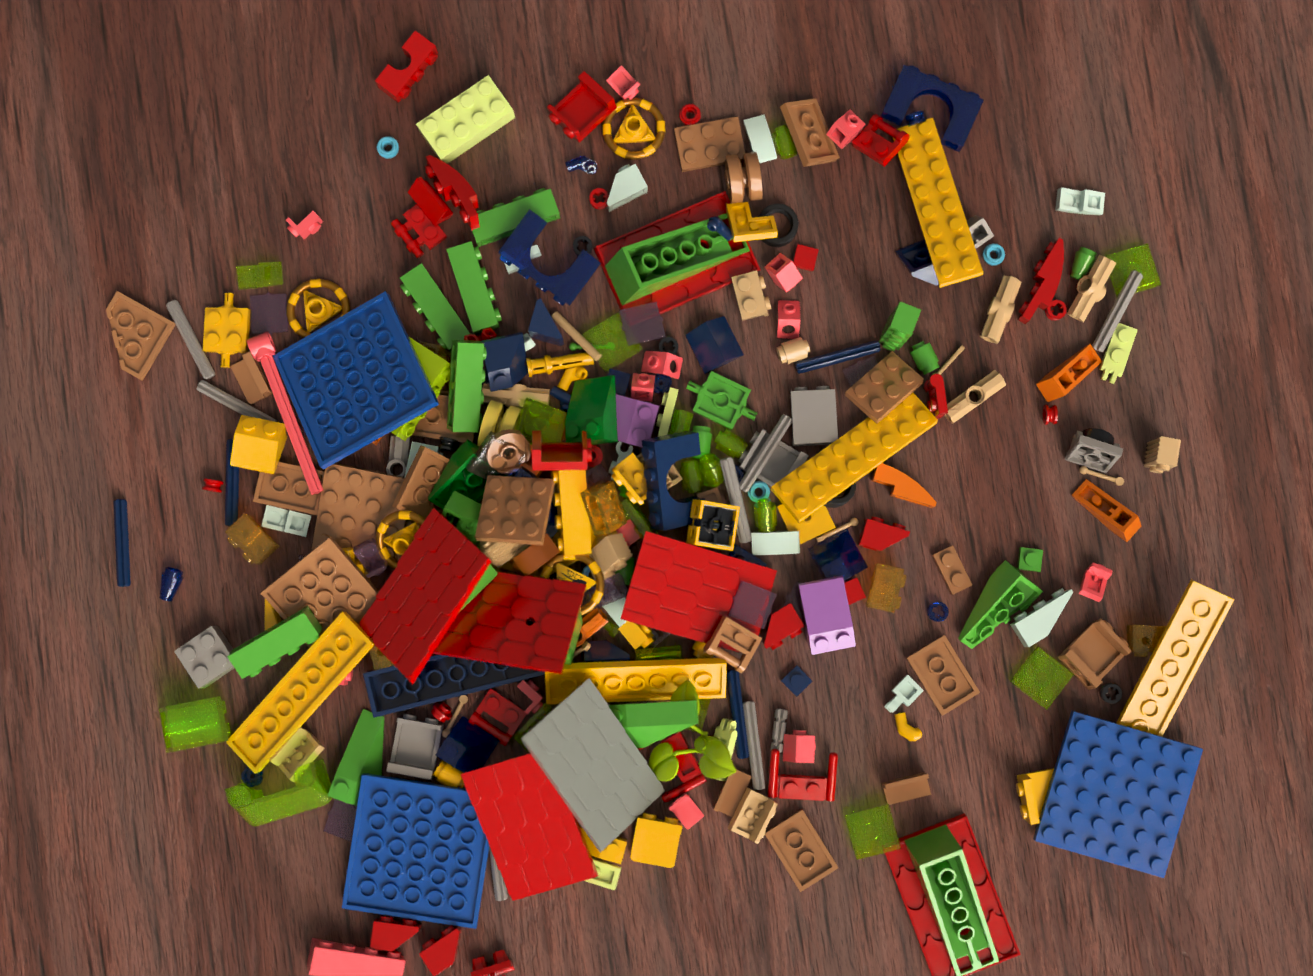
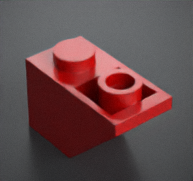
[858,516,910,552]
[764,603,804,650]
[370,915,422,952]
[419,925,462,976]

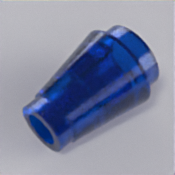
[159,567,184,601]

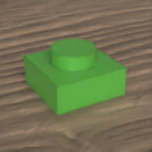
[1017,547,1043,572]

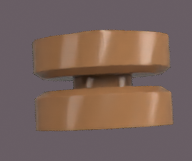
[725,152,763,203]

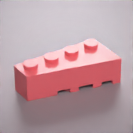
[307,938,406,976]

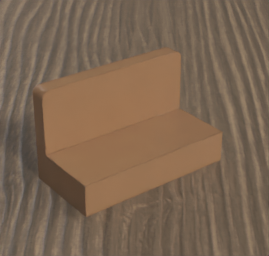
[231,351,273,405]
[713,769,752,817]
[881,772,931,805]

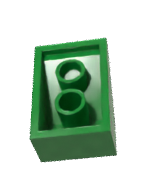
[565,375,618,445]
[428,439,505,509]

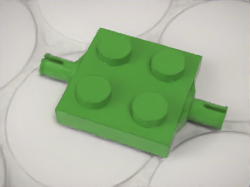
[686,371,758,430]

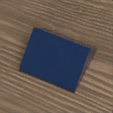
[528,298,564,346]
[685,316,744,374]

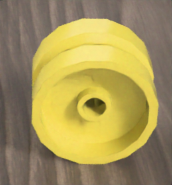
[478,400,522,455]

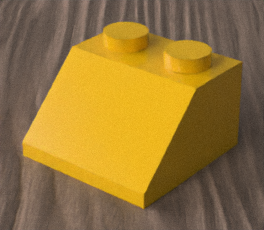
[230,415,287,474]

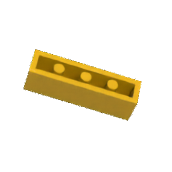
[551,470,592,556]

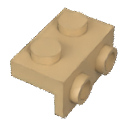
[731,270,771,321]
[269,727,324,782]
[727,787,778,844]

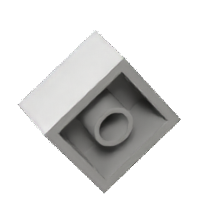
[174,626,234,689]

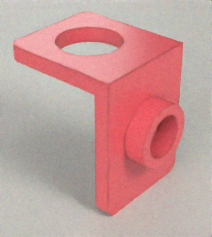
[777,300,800,339]
[641,351,683,379]
[668,792,704,829]

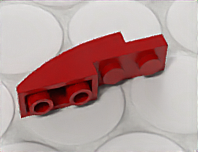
[424,155,480,230]
[1018,237,1064,324]

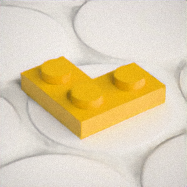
[726,202,778,242]

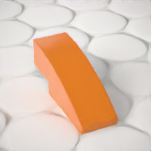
[871,463,937,508]

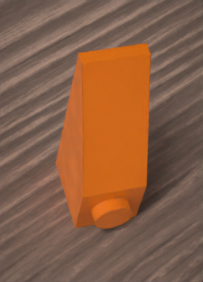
[1036,344,1102,402]
[1072,479,1141,542]

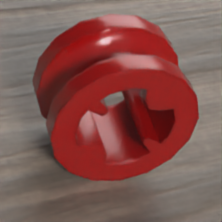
[590,188,609,210]
[1045,300,1067,321]
[1042,405,1058,425]
[202,478,224,493]

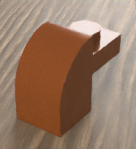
[510,534,561,576]

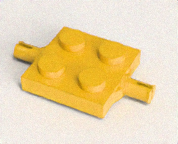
[203,293,251,368]

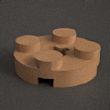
[485,429,531,474]

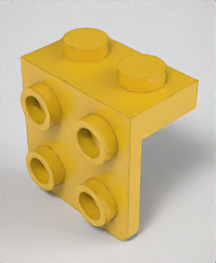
[611,452,647,505]
[1016,768,1054,825]
[630,813,682,868]

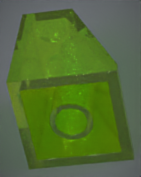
[159,696,231,753]

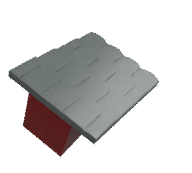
[521,678,665,852]

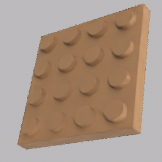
[312,463,407,565]
[261,536,379,648]

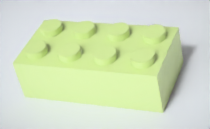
[416,75,515,164]

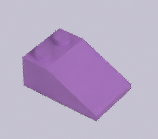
[616,394,660,447]
[798,575,856,655]

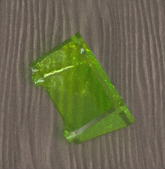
[224,759,332,826]

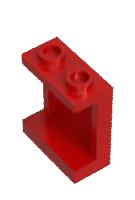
[547,71,617,143]
[532,431,592,471]

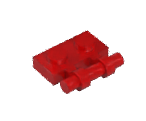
[391,204,447,258]

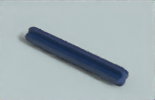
[795,340,881,374]
[225,439,239,526]
[113,499,131,587]
[727,670,749,759]

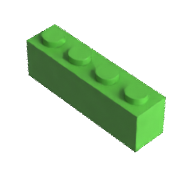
[472,188,560,247]
[446,241,502,335]
[400,263,470,352]
[879,302,921,351]
[447,340,487,433]
[227,606,322,679]

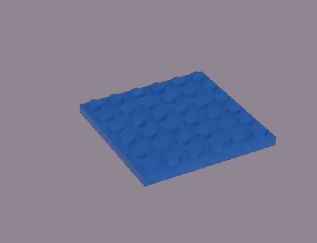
[273,291,439,469]
[1033,710,1203,878]
[342,773,490,929]

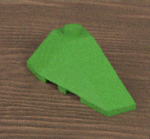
[958,560,1043,649]
[609,700,698,748]
[327,709,385,806]

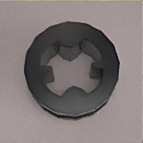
[573,236,593,257]
[659,337,678,355]
[438,437,459,452]
[1100,683,1122,704]

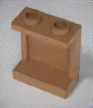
[1058,619,1132,690]

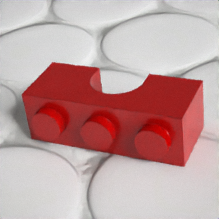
[375,30,438,103]

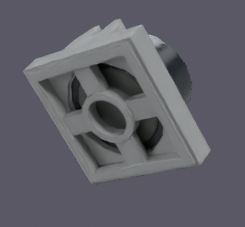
[1065,428,1123,473]

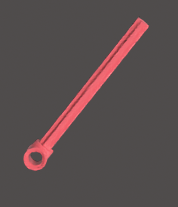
[247,331,324,495]

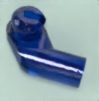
[565,156,597,175]

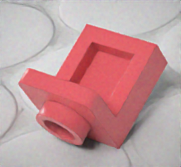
[605,65,641,100]
[286,211,323,240]
[631,373,655,402]
[1078,563,1113,602]
[517,680,544,715]

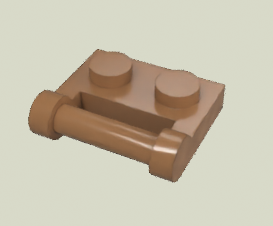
[703,616,762,673]

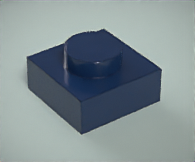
[781,665,813,697]

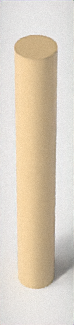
[552,311,602,361]

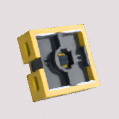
[686,499,740,551]

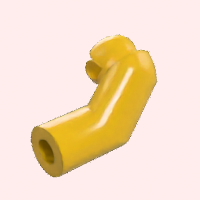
[557,366,588,391]
[894,712,922,742]

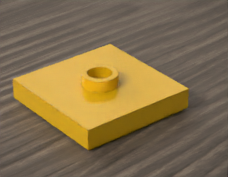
[776,504,836,544]

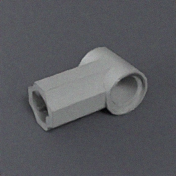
[386,436,411,477]

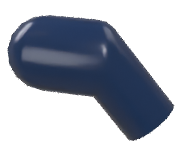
[707,216,732,241]
[549,385,571,416]

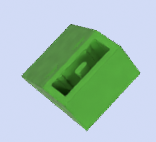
[441,491,482,550]

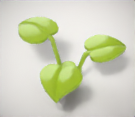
[649,680,736,781]

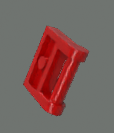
[851,114,910,167]
[923,374,948,419]
[468,688,527,746]

